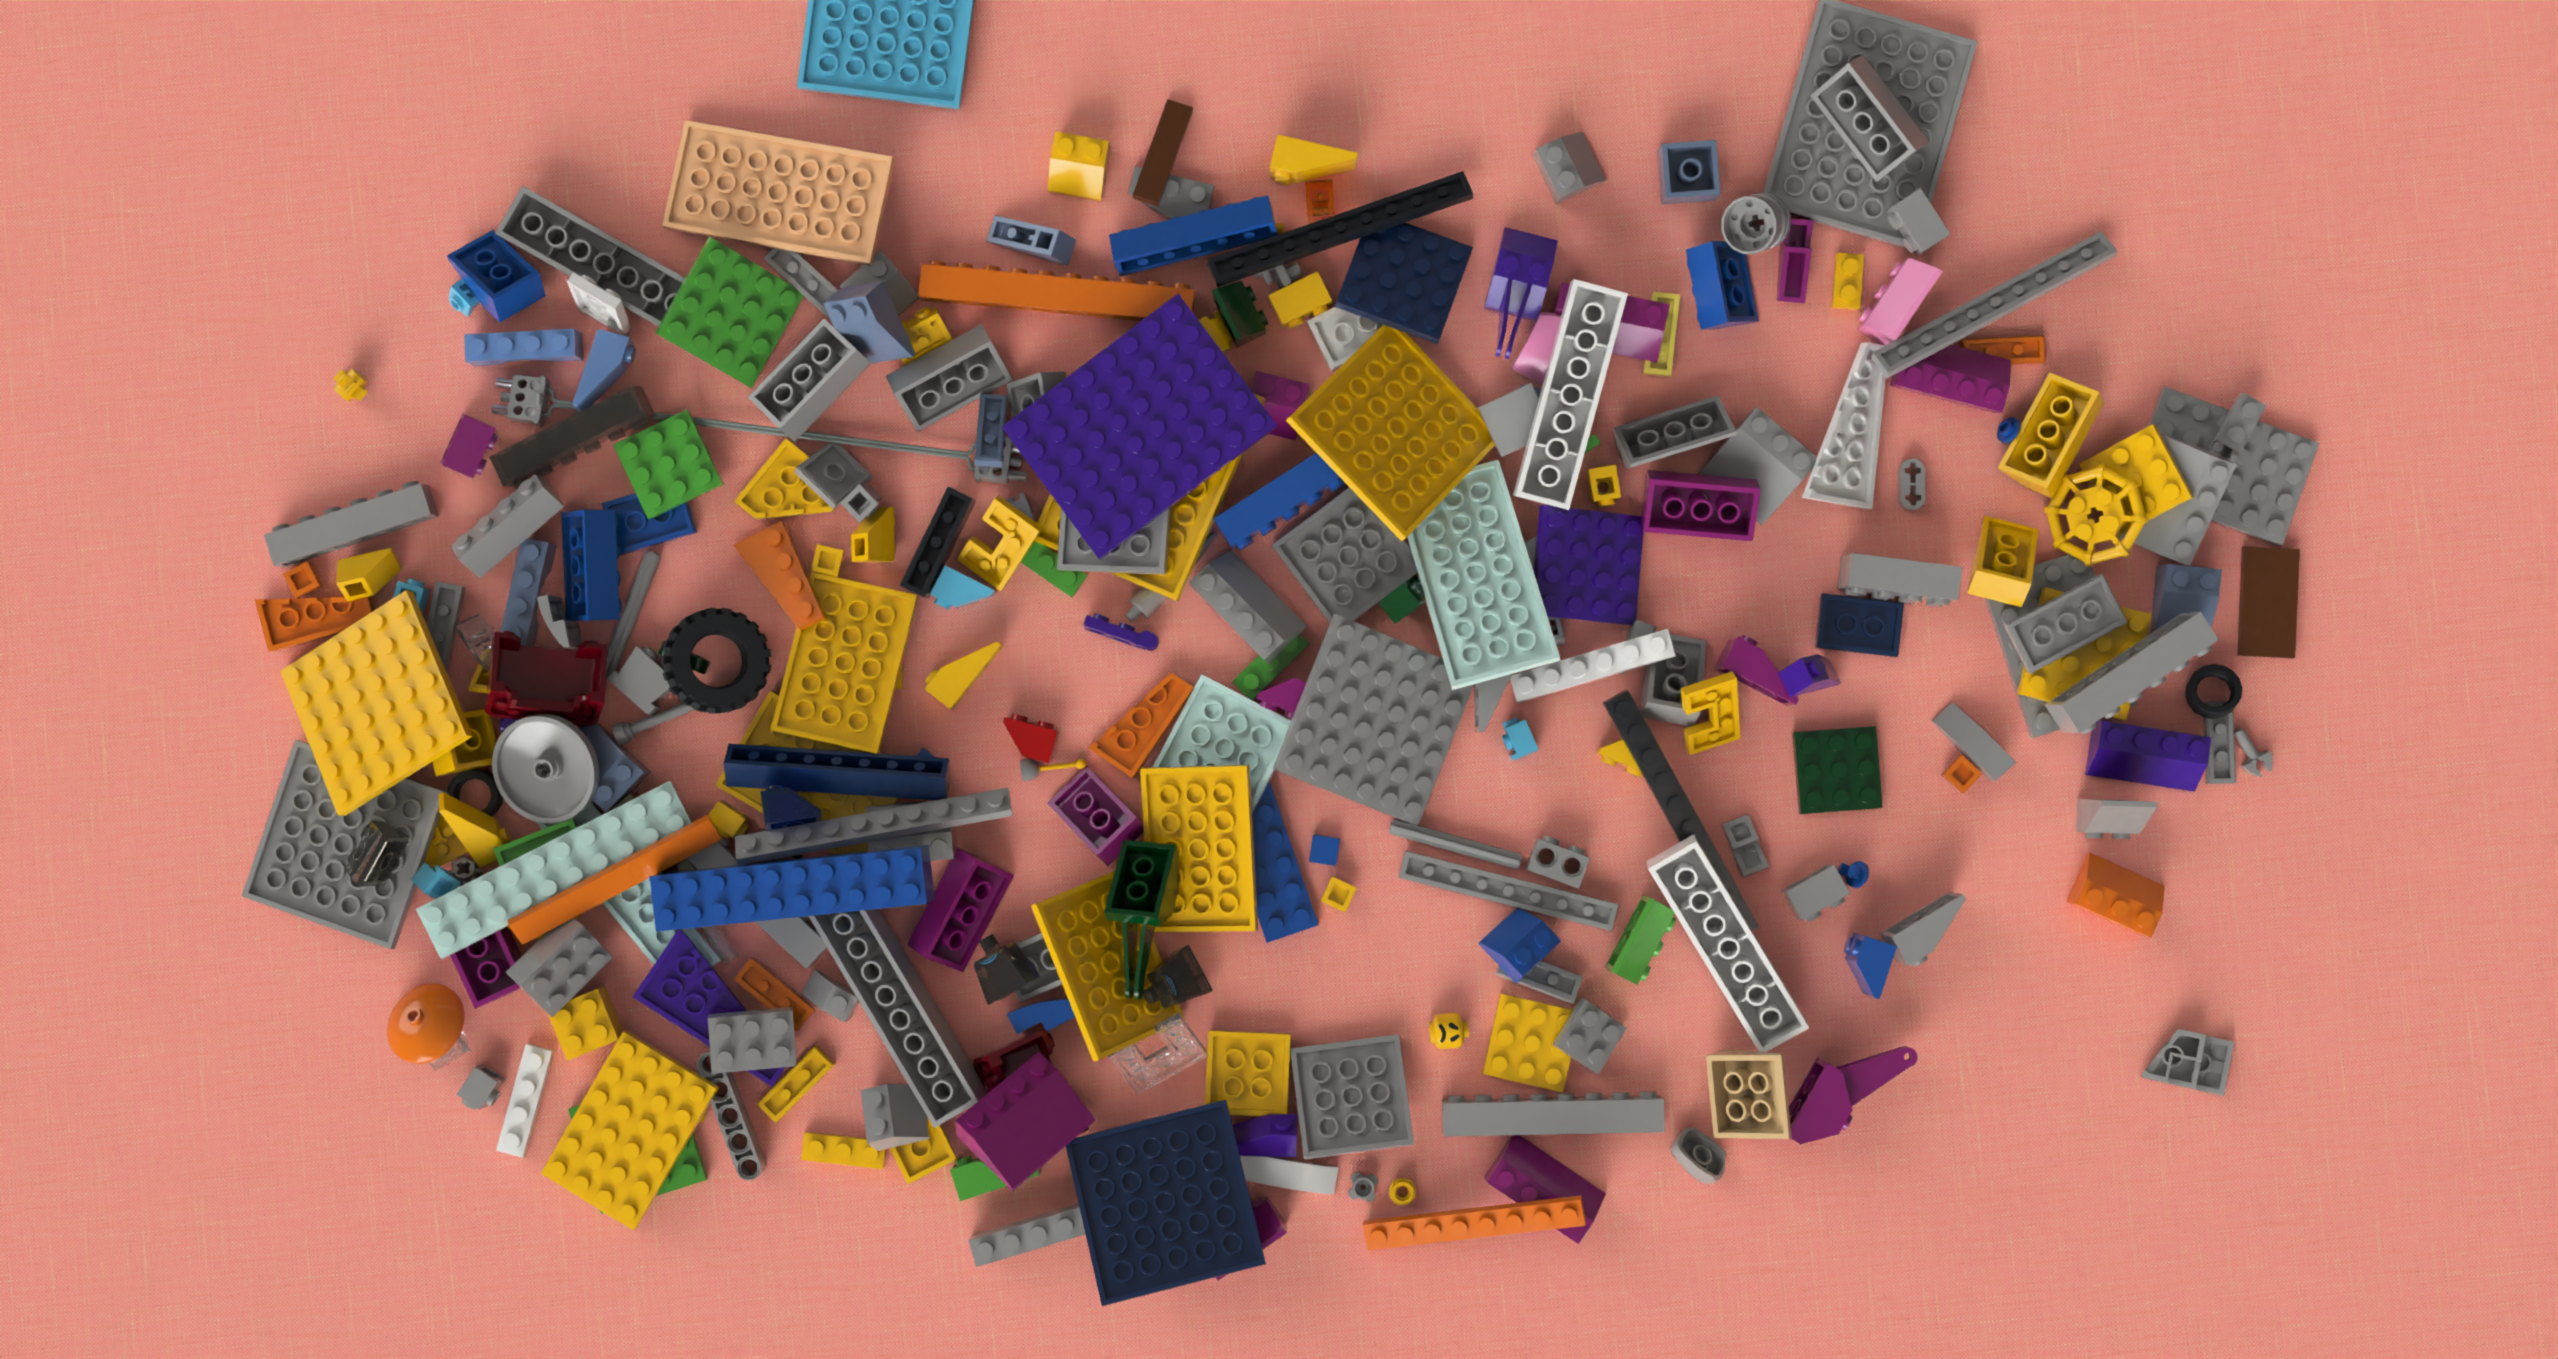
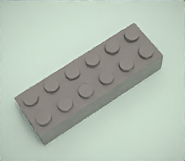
[2045,612,2219,734]

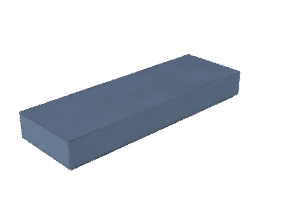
[974,393,1008,467]

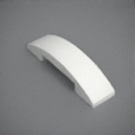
[1240,1156,1339,1195]

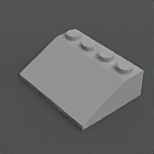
[2118,433,2237,566]

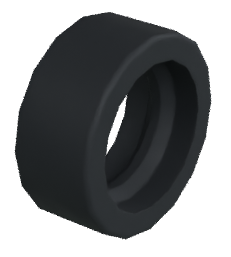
[2185,664,2242,719]
[447,769,503,817]

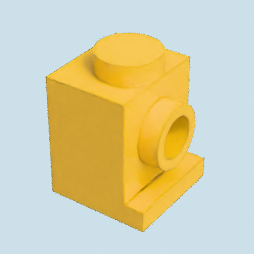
[1586,465,1621,507]
[709,800,750,838]

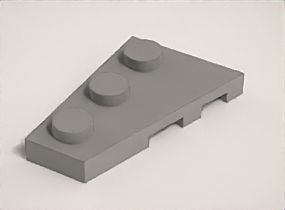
[1128,167,1214,219]

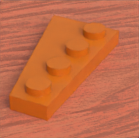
[733,521,826,630]
[254,597,374,652]
[1088,672,1194,779]

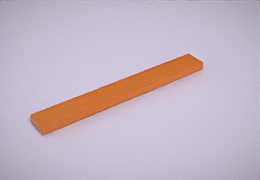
[507,815,722,945]

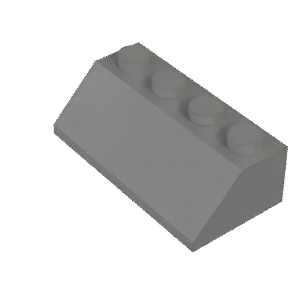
[1810,55,1929,182]
[886,324,1013,432]
[1614,395,1737,468]
[451,474,564,578]
[1189,550,1307,664]

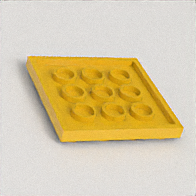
[2017,587,2152,721]

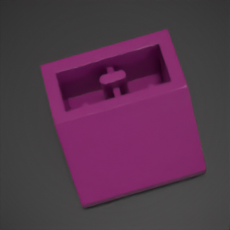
[1257,678,1307,720]

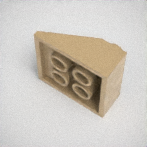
[1706,1050,1792,1139]

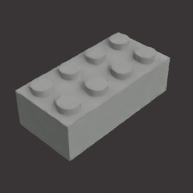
[748,319,871,442]
[1837,553,1962,607]

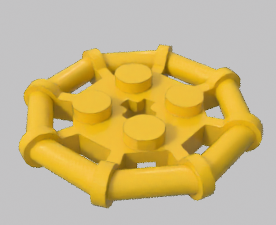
[2044,463,2149,567]

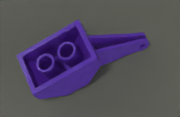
[1484,227,1558,359]

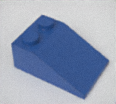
[447,230,546,322]

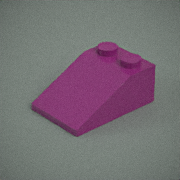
[1714,635,1799,706]
[1047,765,1144,866]

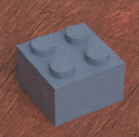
[1657,140,1721,205]

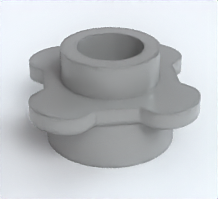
[1348,1172,1378,1202]

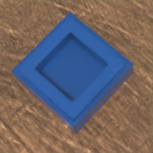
[1309,834,1340,866]

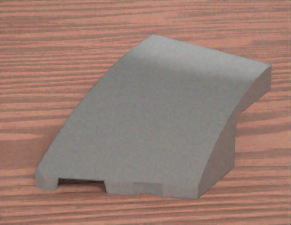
[2141,1029,2234,1096]

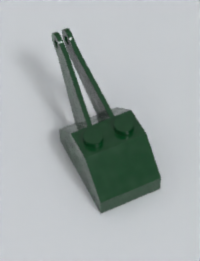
[1104,840,1179,1000]

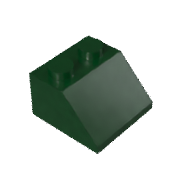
[1212,281,1269,348]

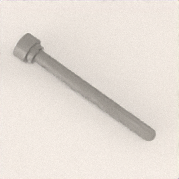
[612,703,694,746]

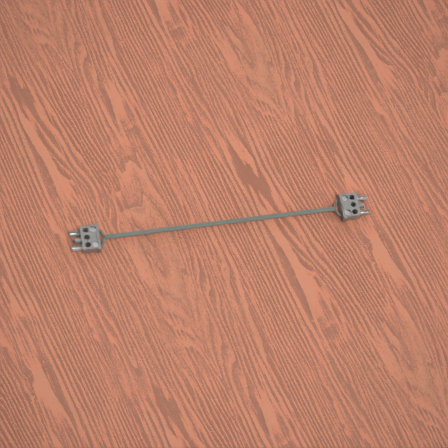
[491,374,1028,484]

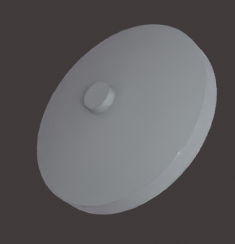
[492,714,599,824]

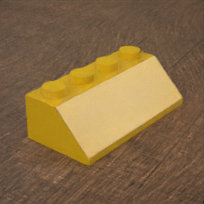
[1998,372,2104,499]

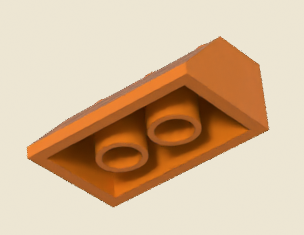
[2066,852,2165,938]

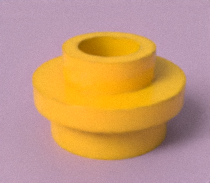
[1389,1177,1416,1206]

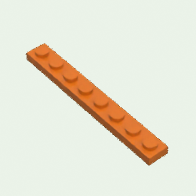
[1363,1195,1586,1250]

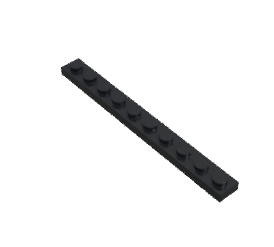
[1207,171,1473,287]
[1602,689,1759,931]

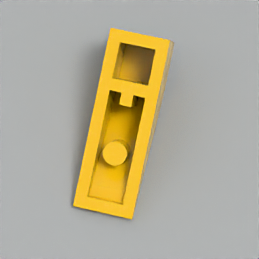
[924,642,1004,710]
[439,792,512,867]

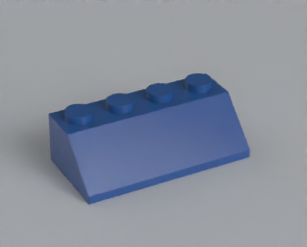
[561,510,622,621]

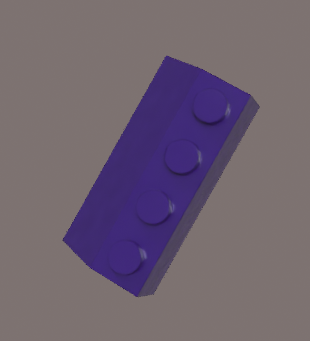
[2085,721,2212,792]

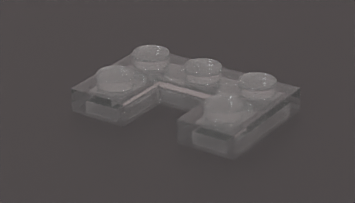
[1108,1012,1208,1095]

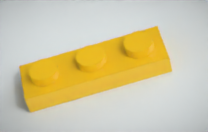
[801,1131,886,1169]

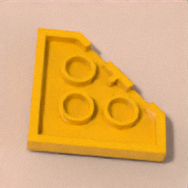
[734,438,836,519]

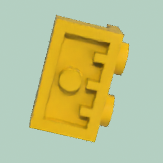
[901,307,953,365]

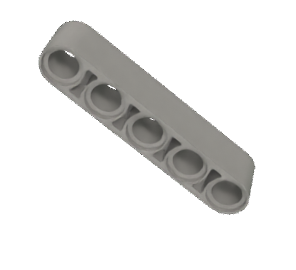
[697,1051,766,1181]

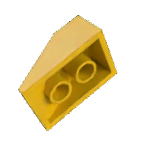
[1270,134,1358,186]
[1967,516,2039,607]

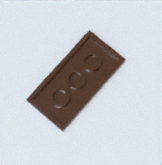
[2237,546,2300,659]

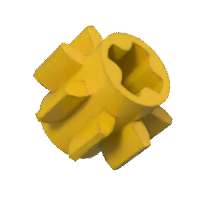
[333,368,369,402]

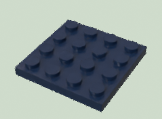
[1335,223,1473,344]

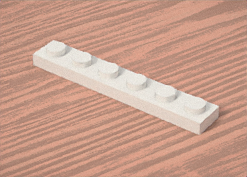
[1510,629,1676,703]

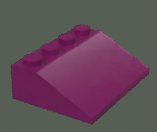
[955,1052,1095,1191]

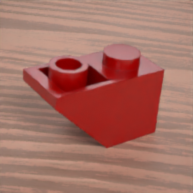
[1003,713,1060,763]

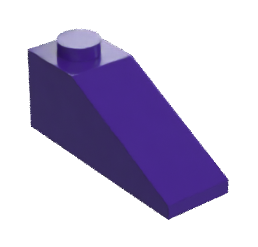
[1778,654,1841,697]
[1233,1114,1297,1158]

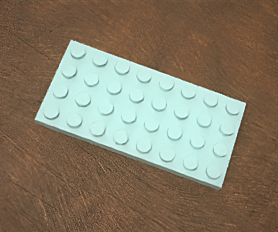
[1407,459,1560,690]

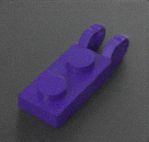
[1084,613,1159,651]

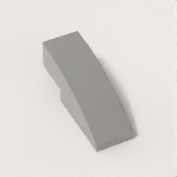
[1932,702,2016,781]

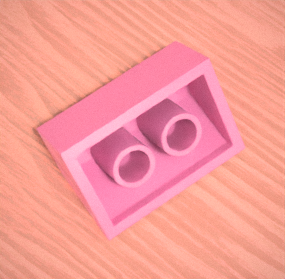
[1858,258,1943,346]

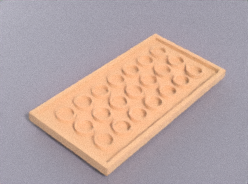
[662,120,895,265]

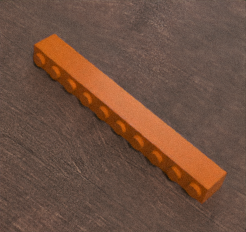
[919,260,1195,321]

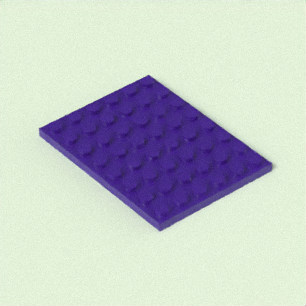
[1002,294,1278,560]

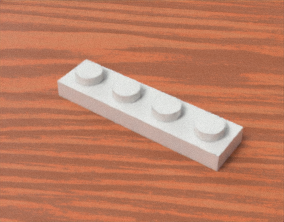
[496,1043,555,1158]

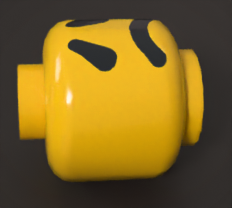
[1429,1012,1469,1049]

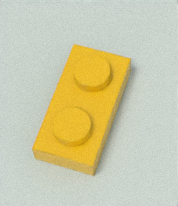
[1831,252,1864,310]

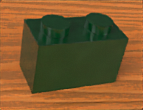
[1378,575,1426,624]

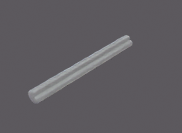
[606,550,661,679]
[1389,819,1522,869]

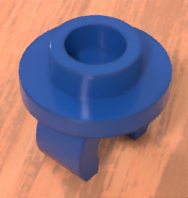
[1997,417,2021,445]
[1838,861,1869,888]

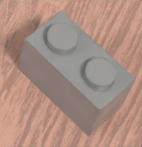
[1887,188,1950,256]
[1781,864,1850,922]

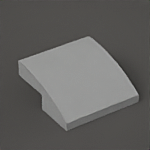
[1478,383,1539,457]
[537,595,583,649]

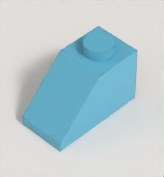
[930,565,996,610]

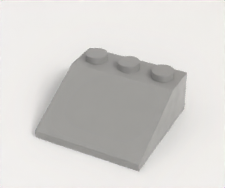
[1699,407,1817,525]

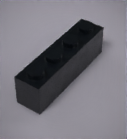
[900,487,976,599]

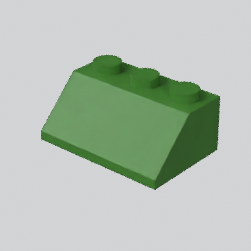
[1605,895,1676,985]

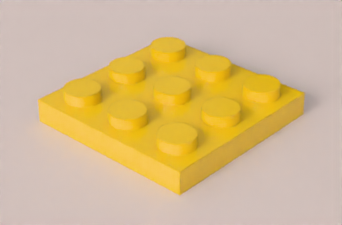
[2079,424,2194,536]
[1482,993,1573,1092]
[1205,1030,1291,1116]

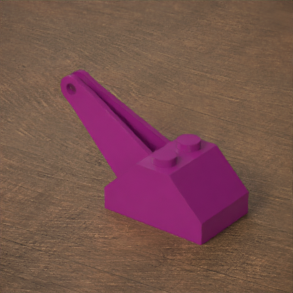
[1789,1046,1918,1144]

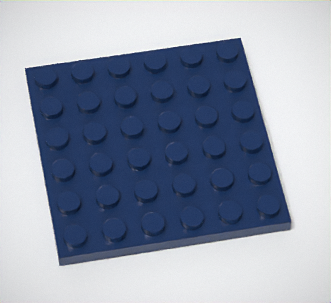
[1066,1099,1266,1306]

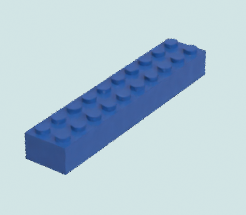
[649,845,935,932]

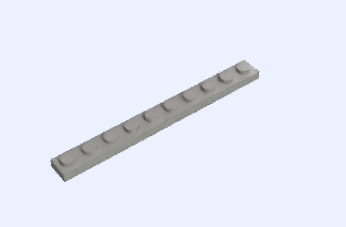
[1871,231,2117,378]
[735,787,1013,865]

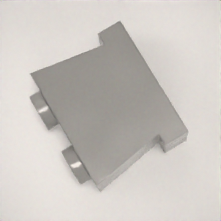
[607,646,671,715]

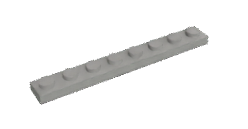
[1398,851,1619,931]

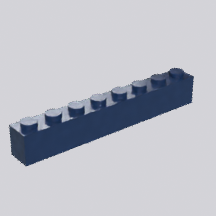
[724,743,951,800]

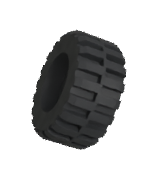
[661,608,772,714]

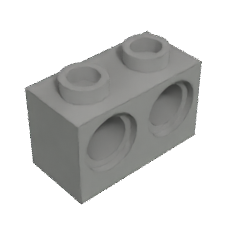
[1525,835,1590,889]

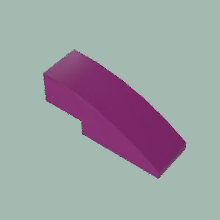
[1777,218,1813,303]

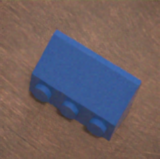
[1686,241,1759,330]

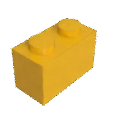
[1268,271,1332,329]

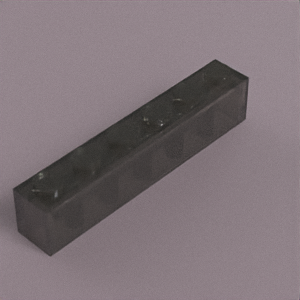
[489,385,656,489]

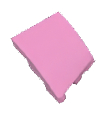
[1512,312,1562,385]

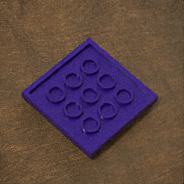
[1534,505,1643,625]

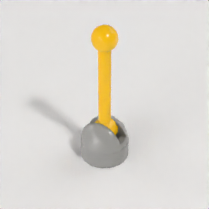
[1020,758,1086,781]

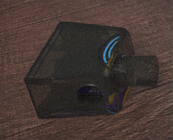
[974,934,1040,1005]
[1143,944,1213,1009]

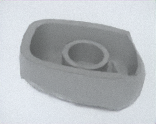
[1670,1127,1726,1184]

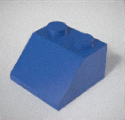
[1478,908,1561,984]
[1844,932,1897,999]

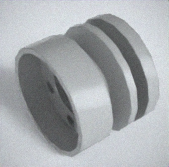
[1721,193,1791,254]

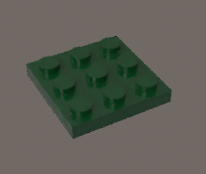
[1792,726,1883,814]

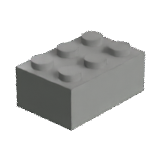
[506,918,613,1017]
[708,1007,796,1074]

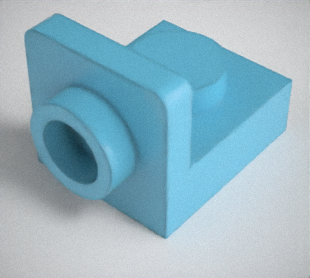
[449,279,480,317]

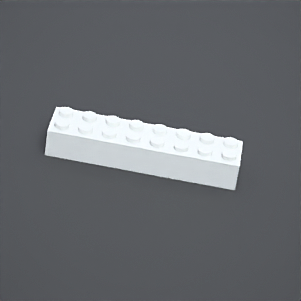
[1513,279,1628,510]
[1646,834,1809,1052]

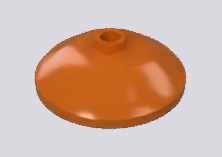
[387,983,465,1064]

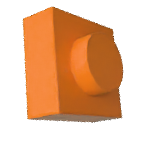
[283,561,323,598]
[1942,755,1982,794]

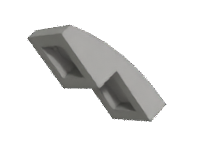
[1722,815,1769,878]

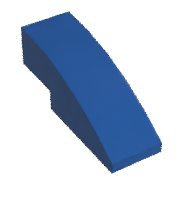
[1007,997,1075,1034]

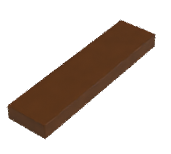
[1133,99,1193,207]

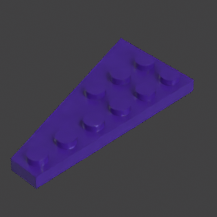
[633,929,785,1087]

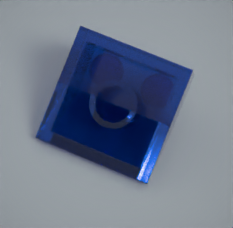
[760,784,822,831]

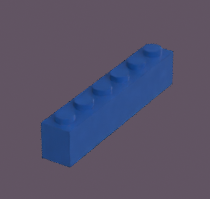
[1109,195,1278,276]

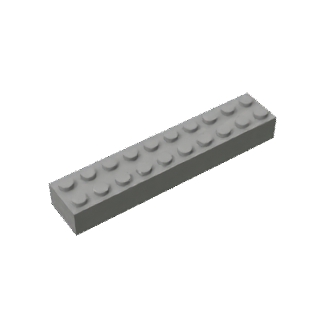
[809,909,989,1128]

